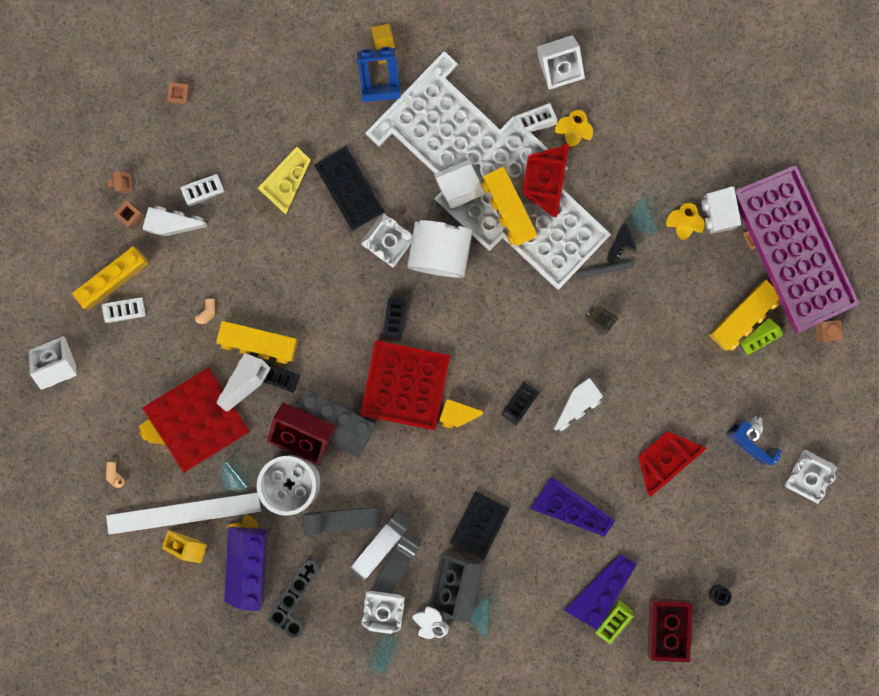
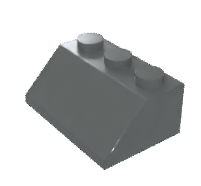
[429,554,484,622]

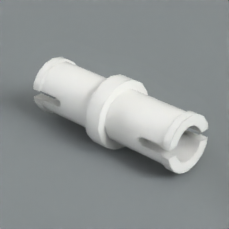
[747,416,763,441]

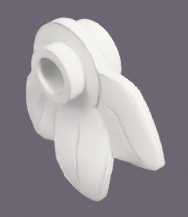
[412,606,449,639]

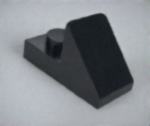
[605,223,637,263]

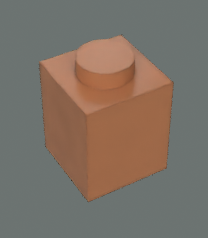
[113,200,145,230]
[816,320,843,342]

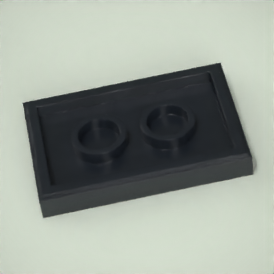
[450,491,510,560]

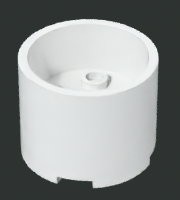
[407,220,472,278]
[257,454,320,516]

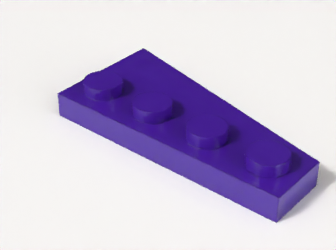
[530,477,615,537]
[564,554,637,631]

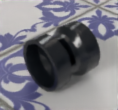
[709,584,732,606]

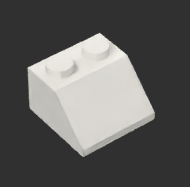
[537,35,585,90]
[702,187,741,234]
[29,336,77,390]

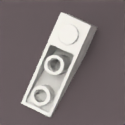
[143,206,207,236]
[217,353,270,412]
[553,378,603,431]

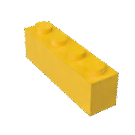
[481,166,538,248]
[72,247,149,310]
[709,280,780,351]
[216,321,298,364]

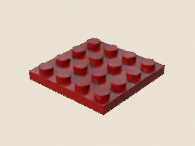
[360,340,450,431]
[142,367,250,474]

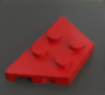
[522,144,569,218]
[638,431,706,497]

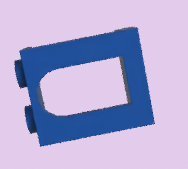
[357,47,401,102]
[725,420,782,466]

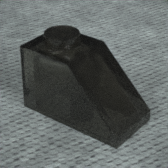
[585,305,619,335]

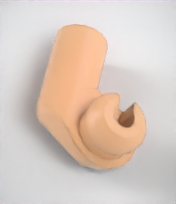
[195,299,215,325]
[106,462,125,488]

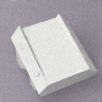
[434,160,485,209]
[361,213,413,267]
[784,450,837,504]
[362,591,405,634]

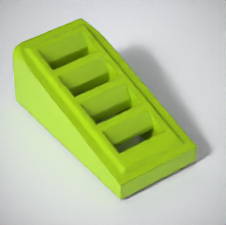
[741,318,783,355]
[595,600,634,644]

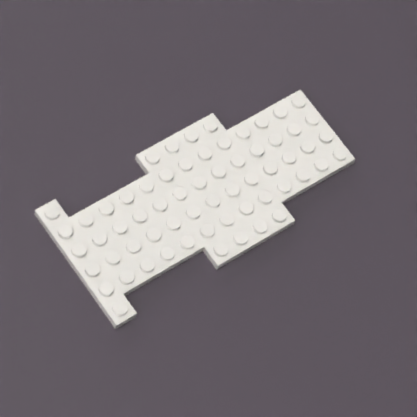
[365,51,611,290]

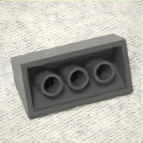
[297,390,376,458]

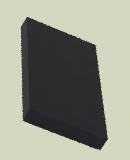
[314,146,385,231]

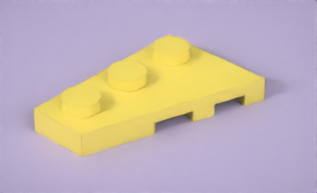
[258,147,311,214]

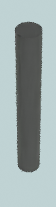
[576,260,633,279]

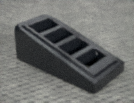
[383,298,407,339]
[263,363,300,393]
[501,382,539,426]

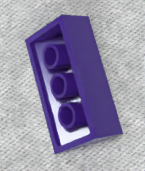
[224,526,267,611]

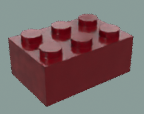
[267,402,336,465]
[647,598,693,663]

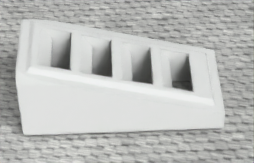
[515,103,557,134]
[180,174,225,207]
[102,297,146,323]

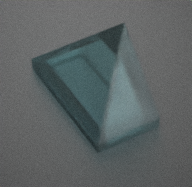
[628,198,658,237]
[221,459,251,492]
[470,596,489,638]
[368,633,400,675]

